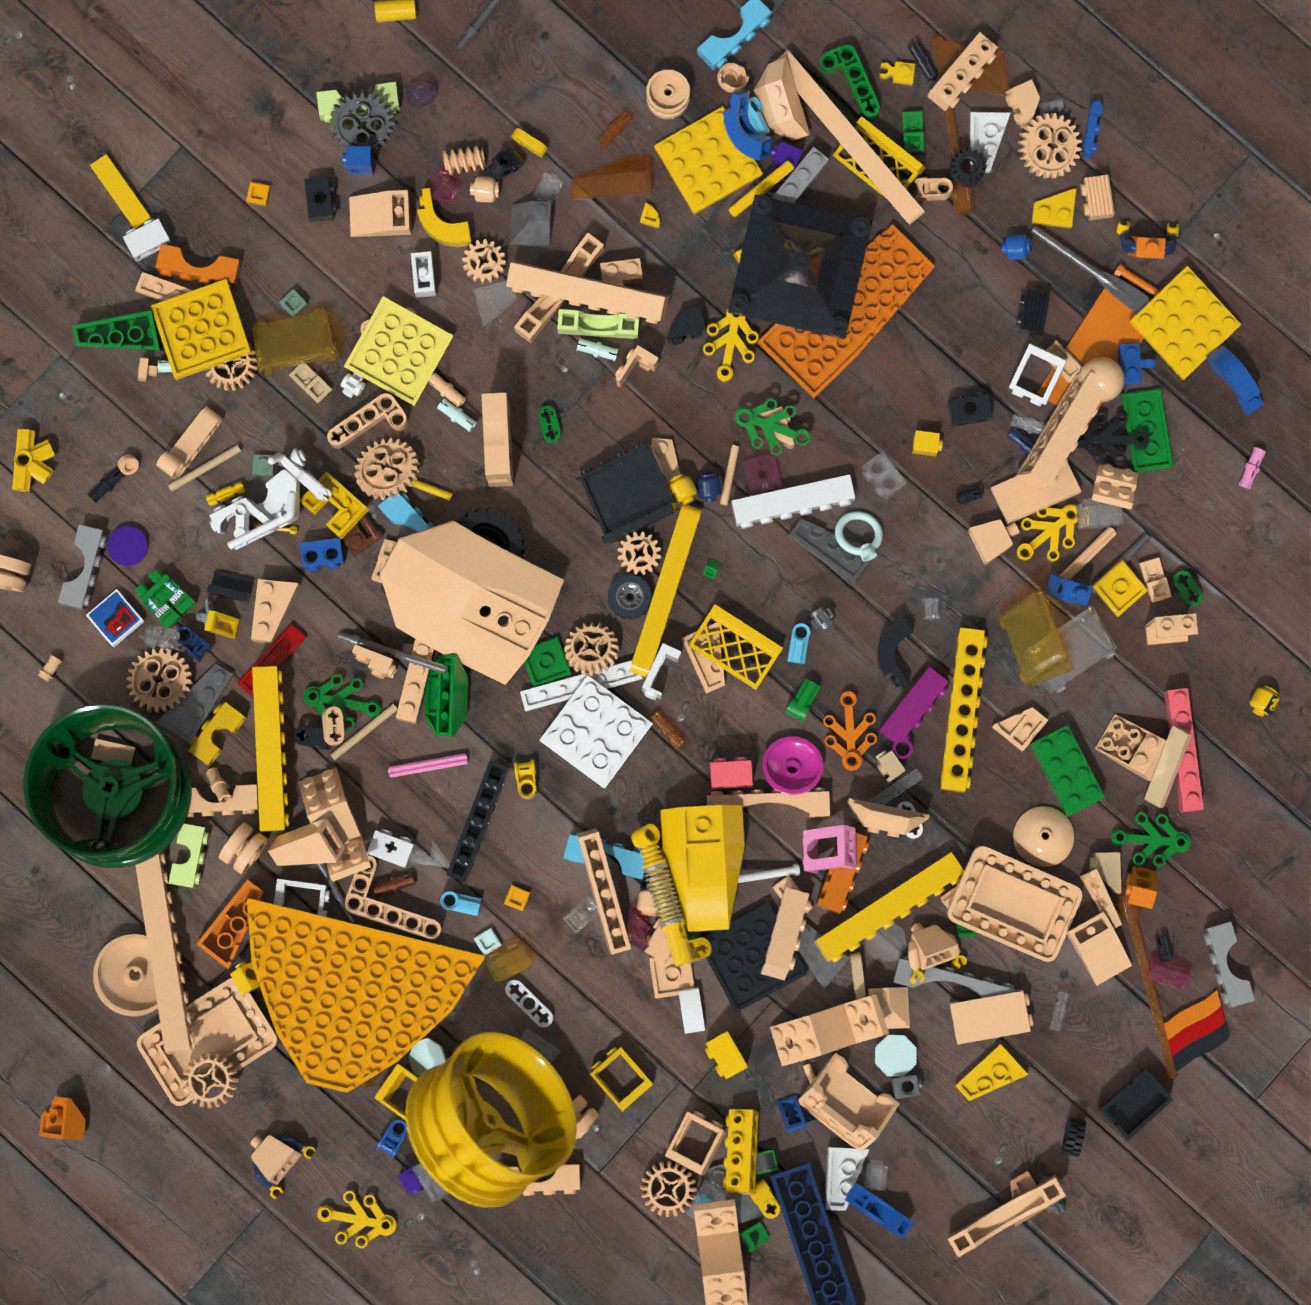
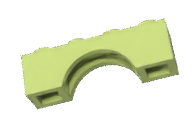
[316,82,400,122]
[557,309,639,339]

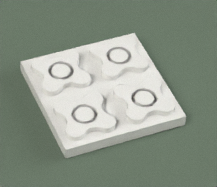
[539,675,653,789]

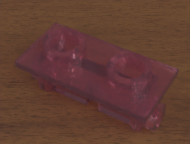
[1147,960,1193,991]

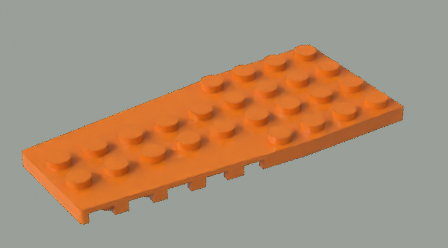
[757,225,934,399]

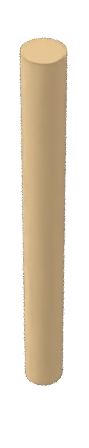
[168,445,241,492]
[330,704,398,760]

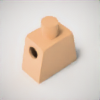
[968,519,1020,565]

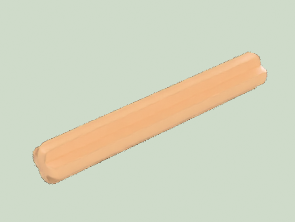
[1059,527,1117,588]

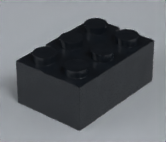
[1097,1068,1174,1141]

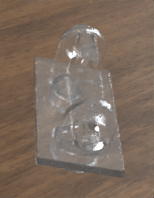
[138,626,180,651]

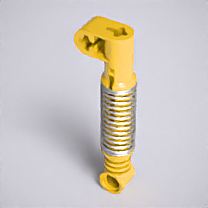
[631,824,711,967]

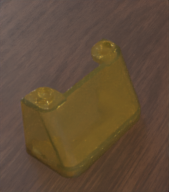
[251,308,340,377]
[998,588,1075,688]

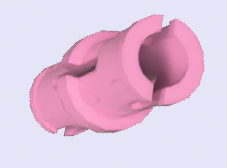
[1239,447,1266,489]

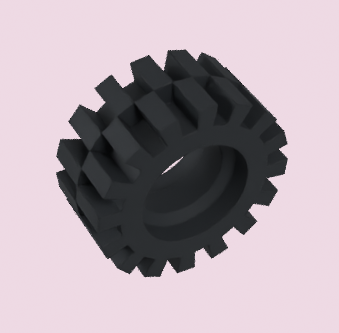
[949,147,987,187]
[1062,1117,1086,1157]

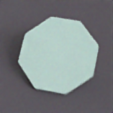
[875,1035,916,1077]
[408,1038,446,1076]

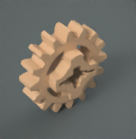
[462,239,506,284]
[618,532,661,576]

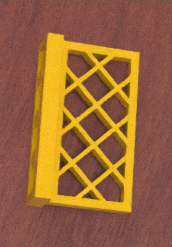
[832,116,925,200]
[688,605,783,690]

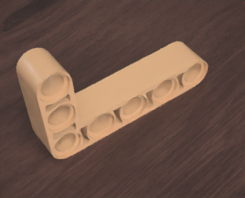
[345,855,441,940]

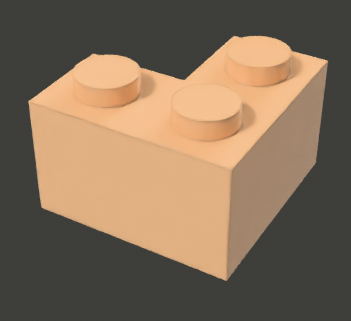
[600,258,643,286]

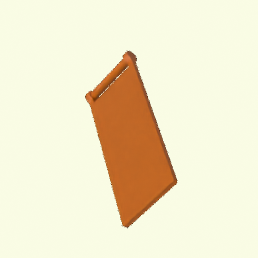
[1037,263,1160,425]

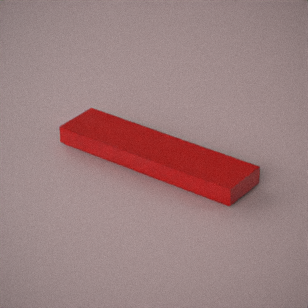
[237,623,307,697]

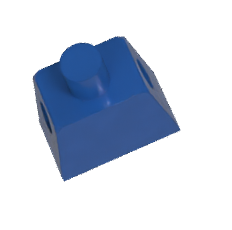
[1045,574,1092,606]

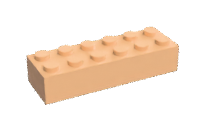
[1016,371,1106,489]

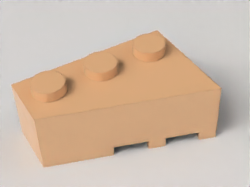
[251,579,301,644]

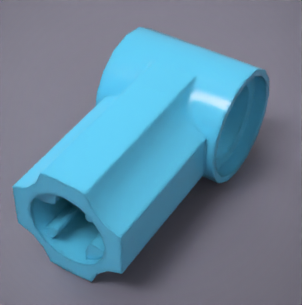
[748,97,770,135]
[787,623,810,664]
[440,891,481,916]

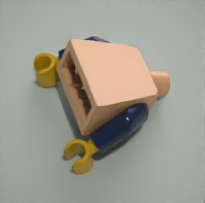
[251,1134,316,1199]

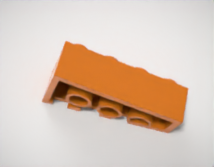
[815,832,869,914]
[196,879,264,969]

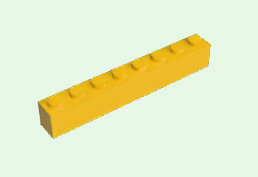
[814,852,964,963]

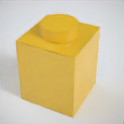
[912,430,943,456]

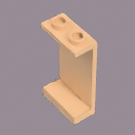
[1145,614,1198,645]
[949,989,1033,1044]

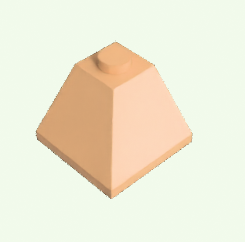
[867,987,910,1029]

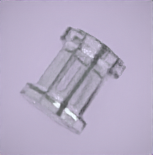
[922,598,941,620]

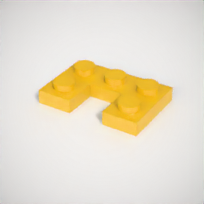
[300,471,369,539]

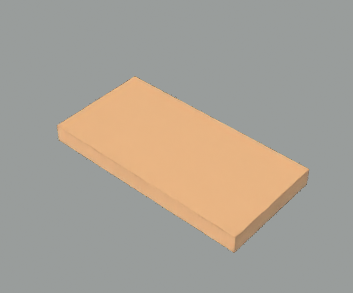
[991,462,1081,524]

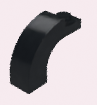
[876,616,913,690]

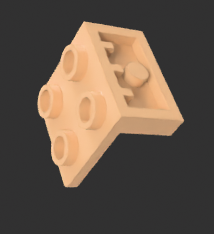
[615,346,659,388]

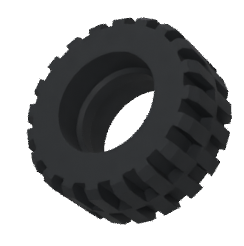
[456,507,526,559]

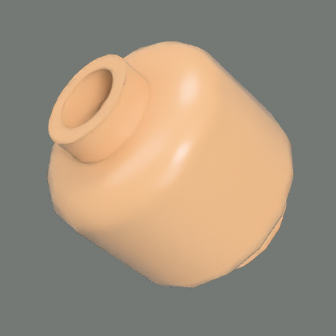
[470,176,499,203]
[637,886,658,916]

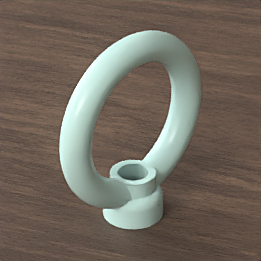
[835,511,883,562]

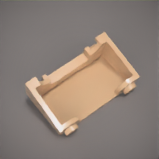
[799,1053,900,1150]

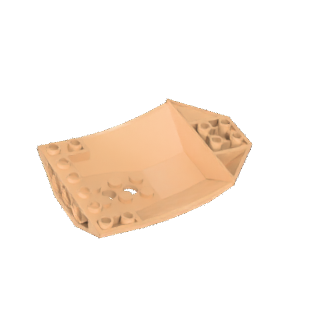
[380,520,564,685]

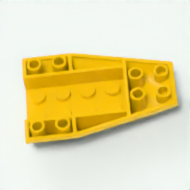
[661,805,745,932]

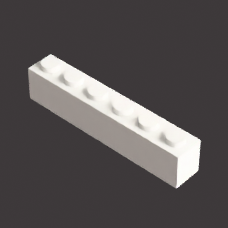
[731,475,855,529]

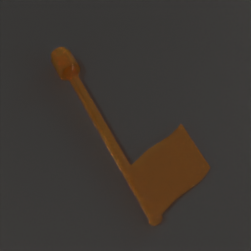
[931,36,1009,215]

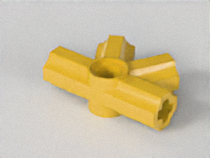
[12,429,55,492]

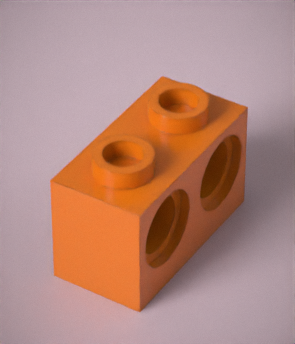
[1125,866,1157,909]

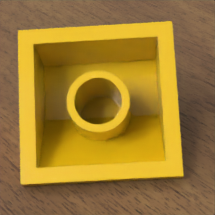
[704,1031,748,1079]

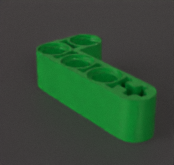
[819,45,880,121]

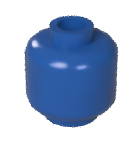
[1002,233,1032,260]

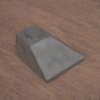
[510,201,551,247]

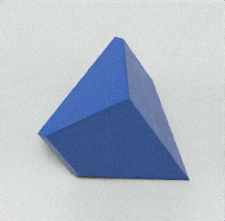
[776,1095,819,1133]

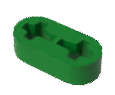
[538,406,561,444]
[1173,571,1203,607]

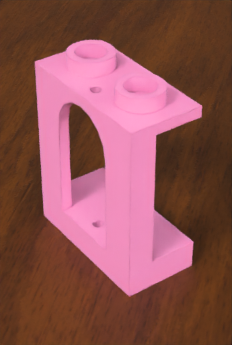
[803,825,856,873]

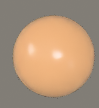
[1079,357,1124,402]

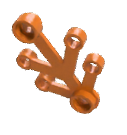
[823,691,877,771]

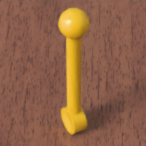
[256,523,298,534]

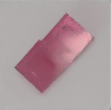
[627,906,651,951]

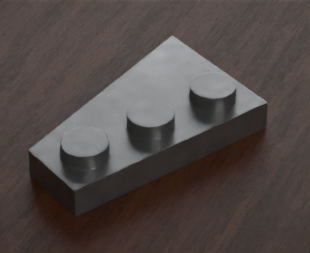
[706,1163,764,1224]

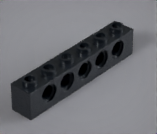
[446,760,510,883]

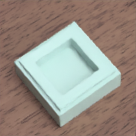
[474,928,502,956]

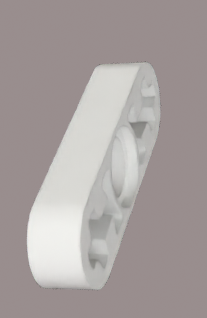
[505,980,553,1027]

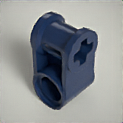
[175,626,213,663]

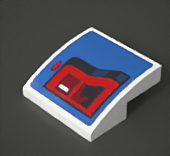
[86,589,145,648]

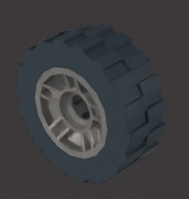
[608,574,652,620]

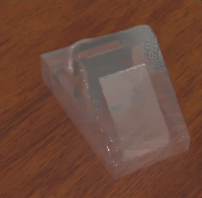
[409,841,450,868]
[563,896,599,934]

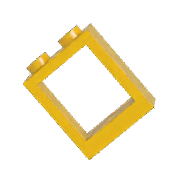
[590,1047,653,1111]
[374,1064,418,1120]

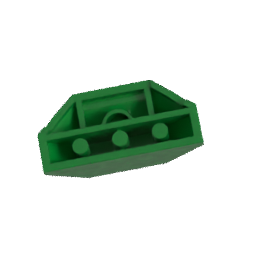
[425,655,468,737]

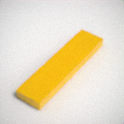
[90,154,152,229]

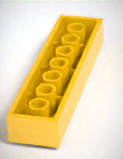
[252,666,289,832]

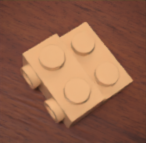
[1092,463,1138,509]
[352,645,397,679]

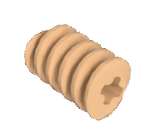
[443,145,485,175]

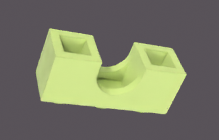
[169,824,209,888]

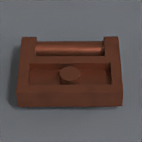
[342,514,384,557]

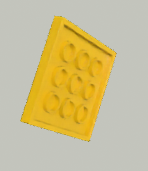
[654,106,763,215]
[1129,266,1241,380]
[151,279,252,380]

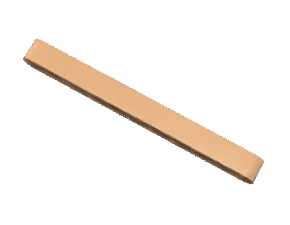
[774,50,925,225]

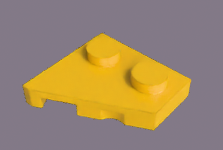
[1031,189,1076,228]

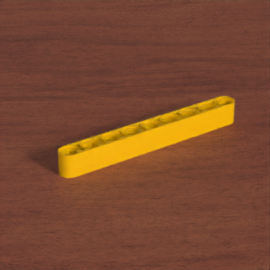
[629,504,702,677]

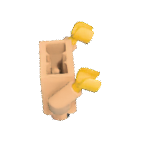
[908,923,967,984]

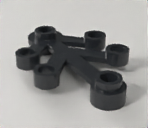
[1076,413,1149,465]

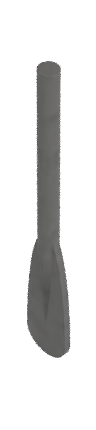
[1031,226,1149,313]

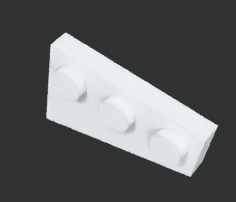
[970,112,1010,173]
[824,1147,869,1211]

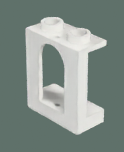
[642,643,681,700]

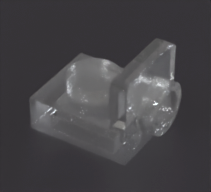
[533,172,562,206]

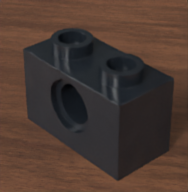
[304,176,337,223]
[947,392,993,427]

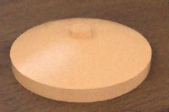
[93,934,158,1016]

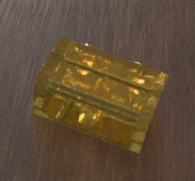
[485,942,533,984]

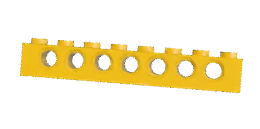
[940,628,988,793]

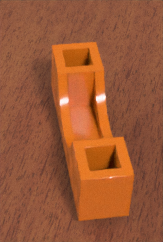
[156,244,241,288]

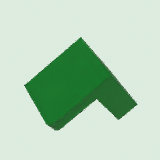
[739,1221,770,1252]

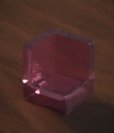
[428,170,460,205]

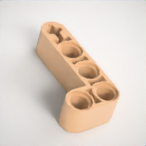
[327,393,408,449]
[156,406,223,480]

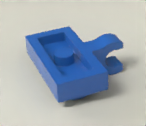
[1118,344,1155,385]

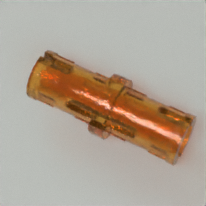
[597,111,632,149]
[649,711,685,749]

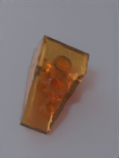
[570,155,651,200]

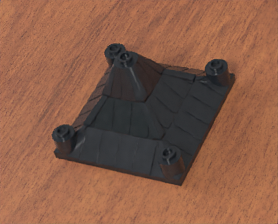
[728,194,872,340]

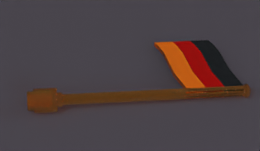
[1117,895,1229,1079]

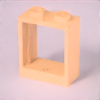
[665,1111,727,1176]

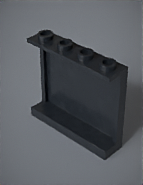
[576,442,680,544]

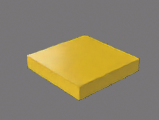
[1092,560,1148,617]

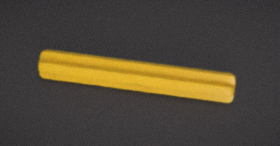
[729,160,794,217]

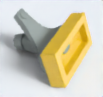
[196,598,239,639]

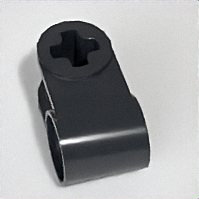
[487,146,525,180]
[293,726,333,750]

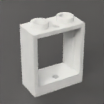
[1009,344,1067,407]
[274,879,330,917]

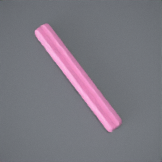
[388,753,468,778]

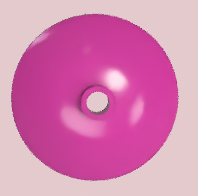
[762,736,823,795]

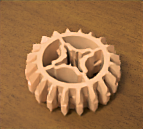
[206,344,258,391]
[564,622,619,676]
[182,1052,238,1108]
[641,1161,696,1217]

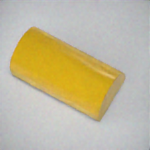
[375,0,416,22]

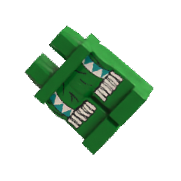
[135,569,197,630]

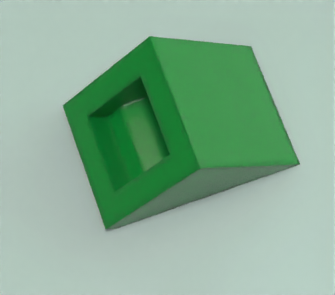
[703,558,721,579]

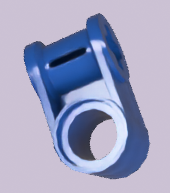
[376,1118,408,1159]

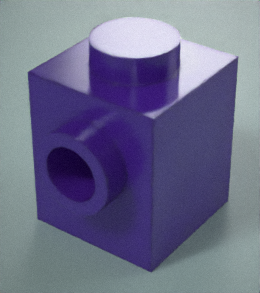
[770,141,803,173]
[398,1164,427,1195]

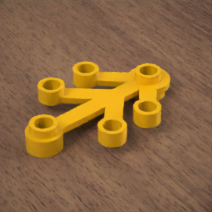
[703,308,758,382]
[1017,504,1081,562]
[317,1191,396,1248]

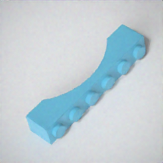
[378,492,434,532]

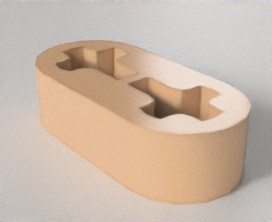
[322,706,344,746]

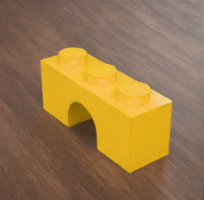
[188,702,247,766]

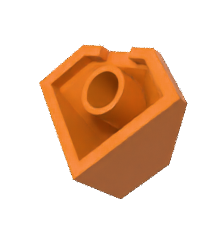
[39,1096,85,1140]

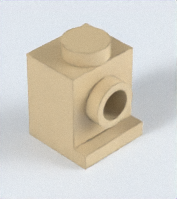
[876,750,906,783]

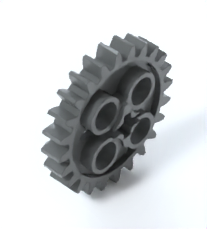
[330,89,395,151]

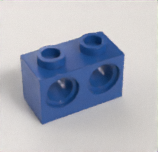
[300,538,345,572]

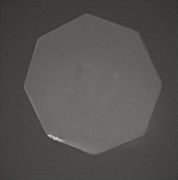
[864,924,907,963]

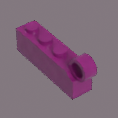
[879,667,949,760]

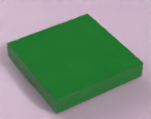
[524,637,572,688]

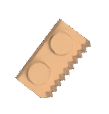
[1080,175,1115,221]

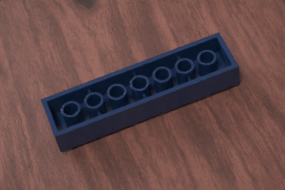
[770,1162,857,1305]

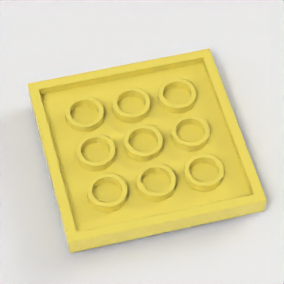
[344,296,453,406]

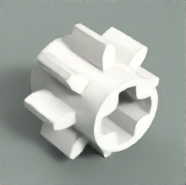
[340,373,366,398]

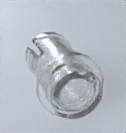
[1038,97,1064,115]

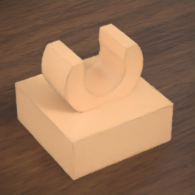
[137,358,158,382]

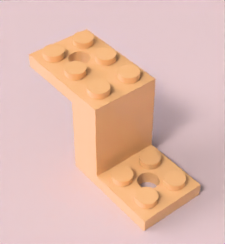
[298,768,371,882]
[770,994,889,1066]
[693,1199,748,1305]

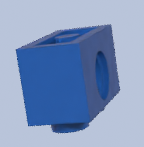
[343,146,374,176]

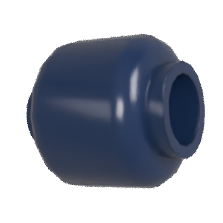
[696,472,723,502]

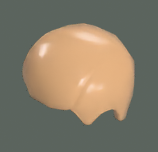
[717,63,749,93]

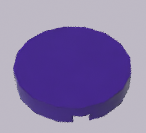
[107,526,148,566]

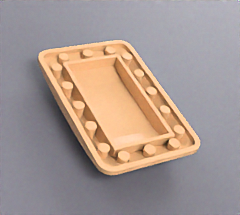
[947,846,1082,962]
[137,978,277,1106]

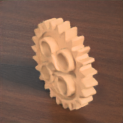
[1018,113,1082,178]
[354,438,420,500]
[126,648,193,714]

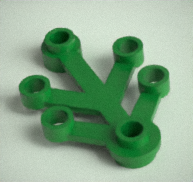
[735,399,810,456]
[303,674,381,731]
[1110,812,1191,867]

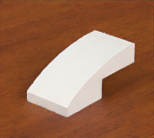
[678,987,705,1034]

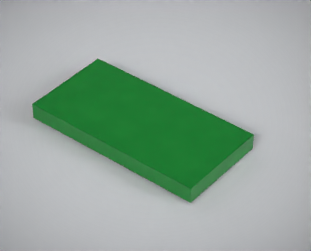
[1121,388,1174,473]

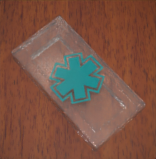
[686,1178,724,1220]

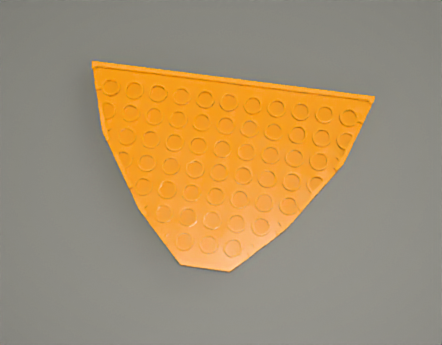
[247,898,485,1093]

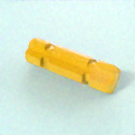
[206,482,245,506]

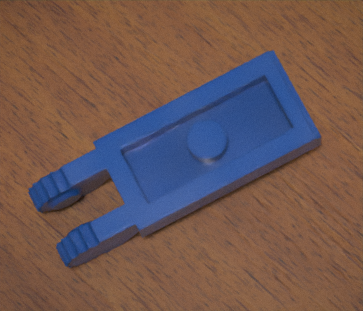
[1082,101,1103,159]

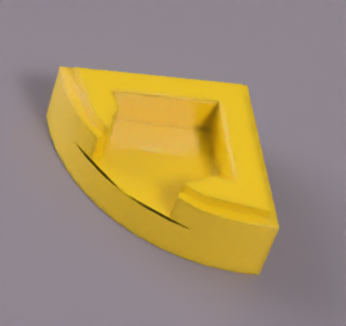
[640,203,660,229]

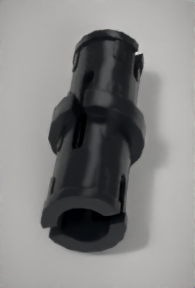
[907,41,939,82]
[87,467,125,503]

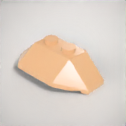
[754,58,810,141]
[847,798,929,838]

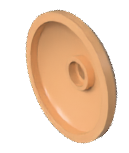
[1013,806,1074,867]

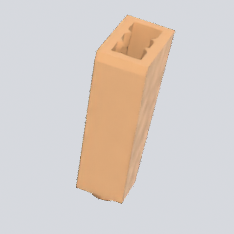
[268,818,345,866]

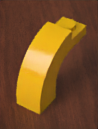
[417,188,472,247]

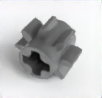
[809,607,835,631]

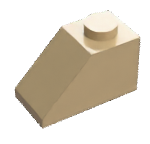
[1090,852,1121,894]

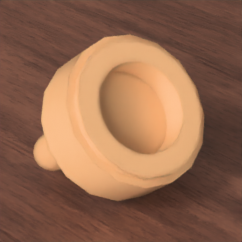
[117,454,139,475]

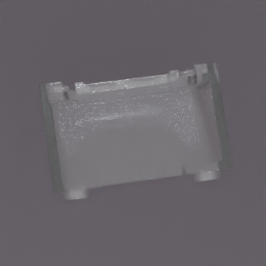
[1023,606,1118,694]

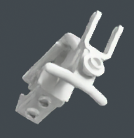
[209,448,332,550]

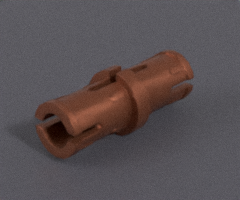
[372,873,415,897]

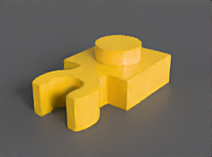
[879,62,915,85]

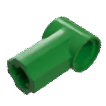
[785,678,820,722]

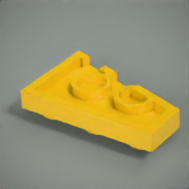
[955,1044,1028,1101]

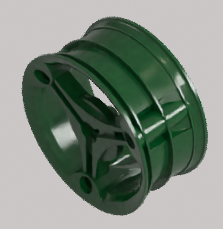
[23,704,192,869]

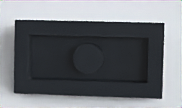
[207,571,254,603]

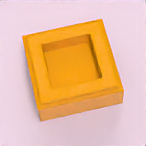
[246,182,270,206]
[504,885,530,911]

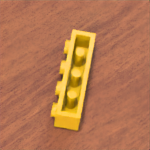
[723,1109,759,1195]

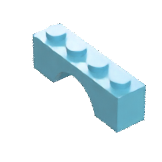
[697,0,772,71]
[563,832,645,880]

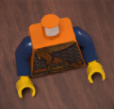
[1116,221,1179,259]

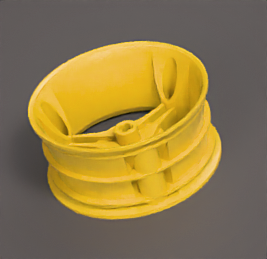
[406,1032,577,1207]

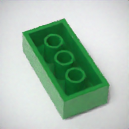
[1029,725,1105,817]

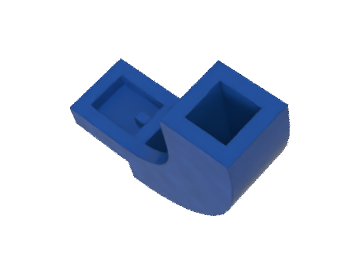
[723,89,772,161]
[1206,345,1264,415]
[845,1183,914,1239]

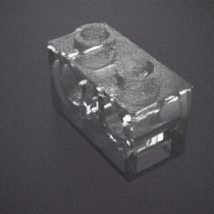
[862,451,907,500]

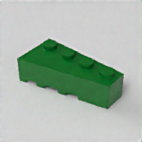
[72,310,162,351]

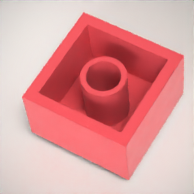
[710,757,753,790]

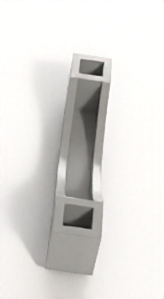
[892,956,1019,998]

